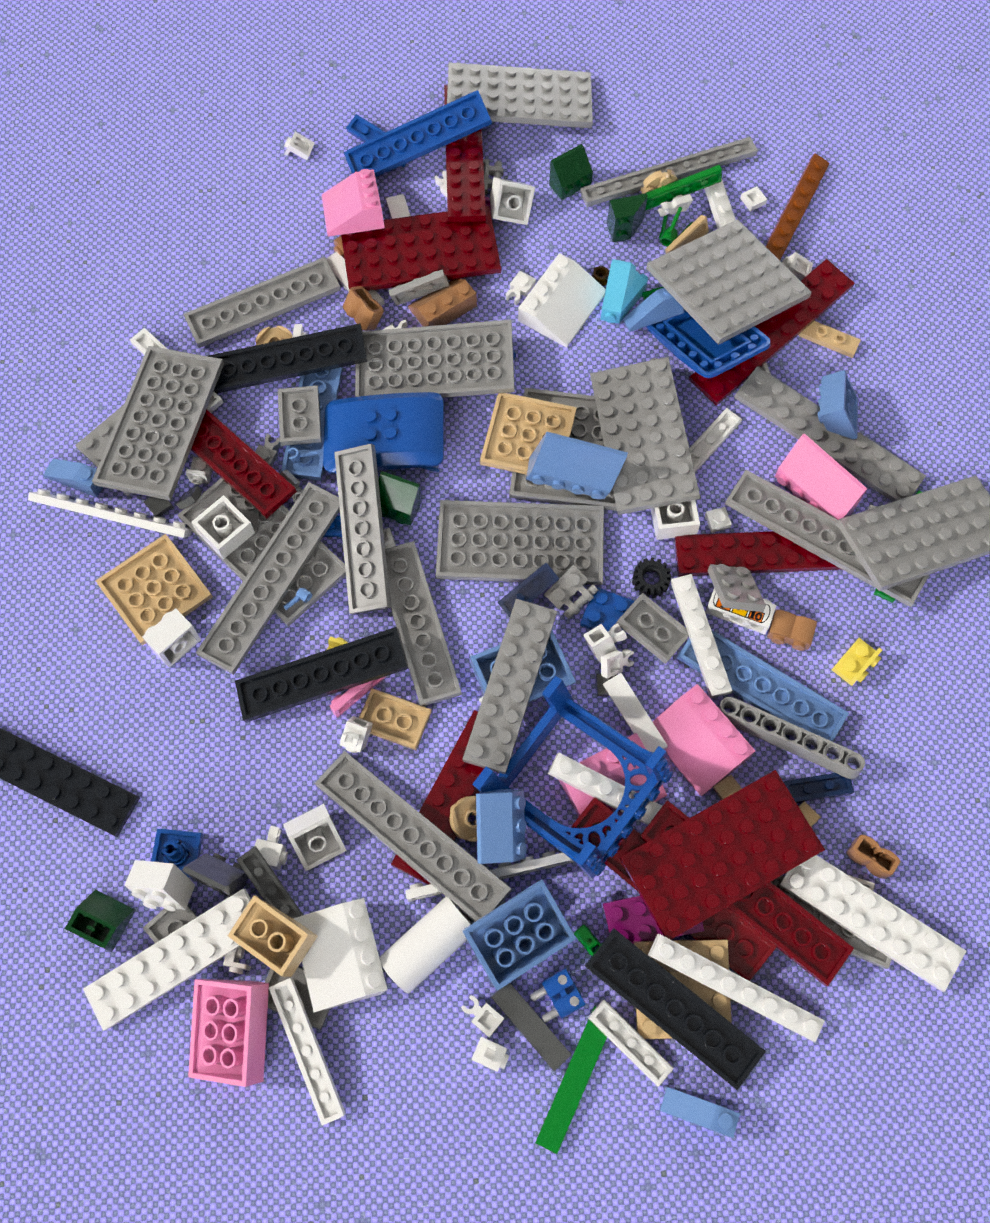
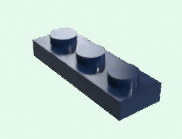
[497,563,560,617]
[784,773,854,803]

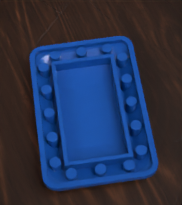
[646,308,770,378]
[323,392,444,474]

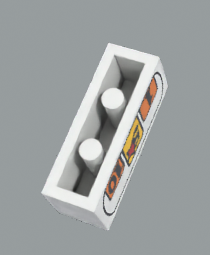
[705,587,777,635]

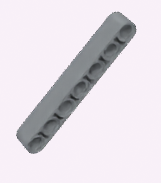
[719,697,865,779]

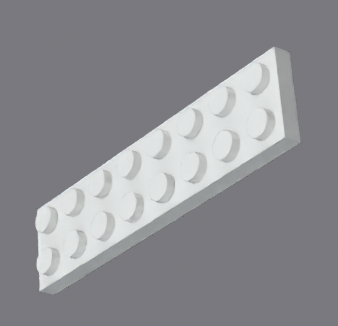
[779,855,966,992]
[83,889,251,1031]

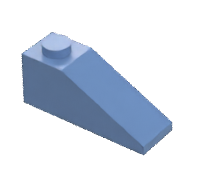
[623,288,684,332]
[43,459,103,498]
[659,1087,740,1138]

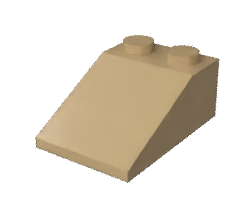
[228,895,318,977]

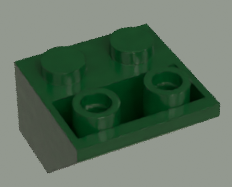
[64,889,136,952]

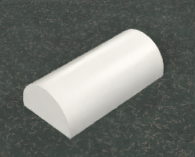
[379,897,473,994]

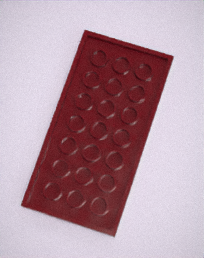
[341,206,501,291]
[619,770,825,940]

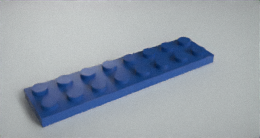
[343,90,492,178]

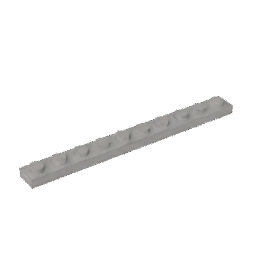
[580,137,758,207]

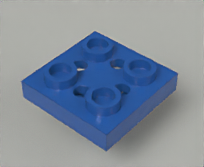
[151,828,203,879]

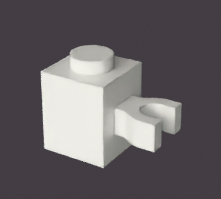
[583,623,627,663]
[340,716,373,753]
[254,826,288,870]
[471,1037,510,1072]

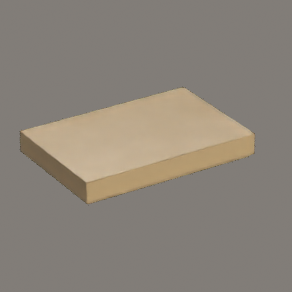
[359,688,432,751]

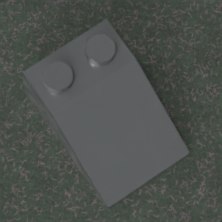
[182,853,249,897]

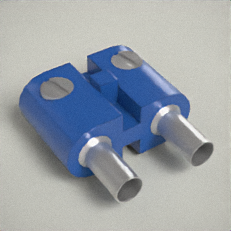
[530,968,586,1023]

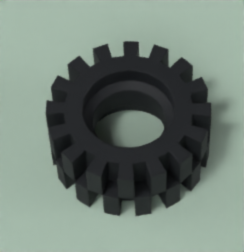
[632,557,671,598]

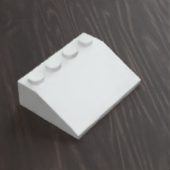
[518,253,606,348]
[294,898,387,1013]

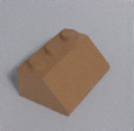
[408,279,477,327]

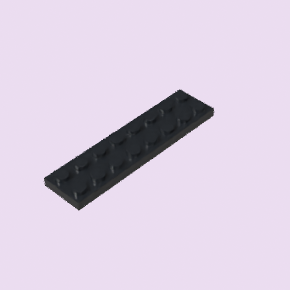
[208,323,368,394]
[235,627,409,723]
[0,728,140,837]
[585,928,766,1090]

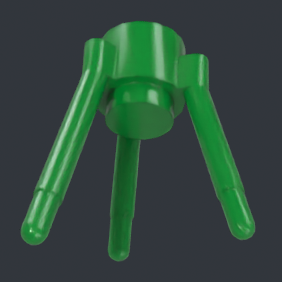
[658,207,693,247]

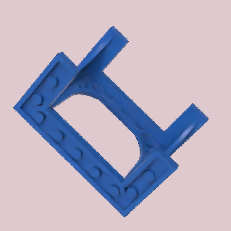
[472,675,674,879]

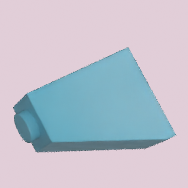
[600,259,648,323]

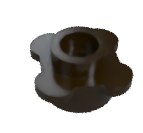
[591,266,610,286]

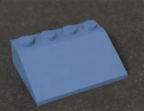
[526,432,628,499]
[470,631,576,702]
[462,879,576,991]

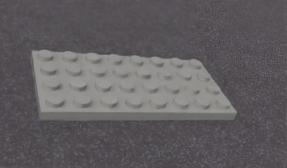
[447,63,593,128]
[355,320,515,398]
[92,346,224,501]
[590,357,700,515]
[837,476,990,591]
[178,478,346,627]
[436,500,604,585]

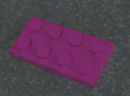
[603,895,704,943]

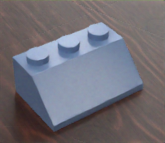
[818,370,858,439]
[476,789,527,864]

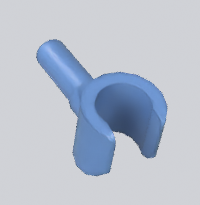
[288,447,318,463]
[283,588,313,610]

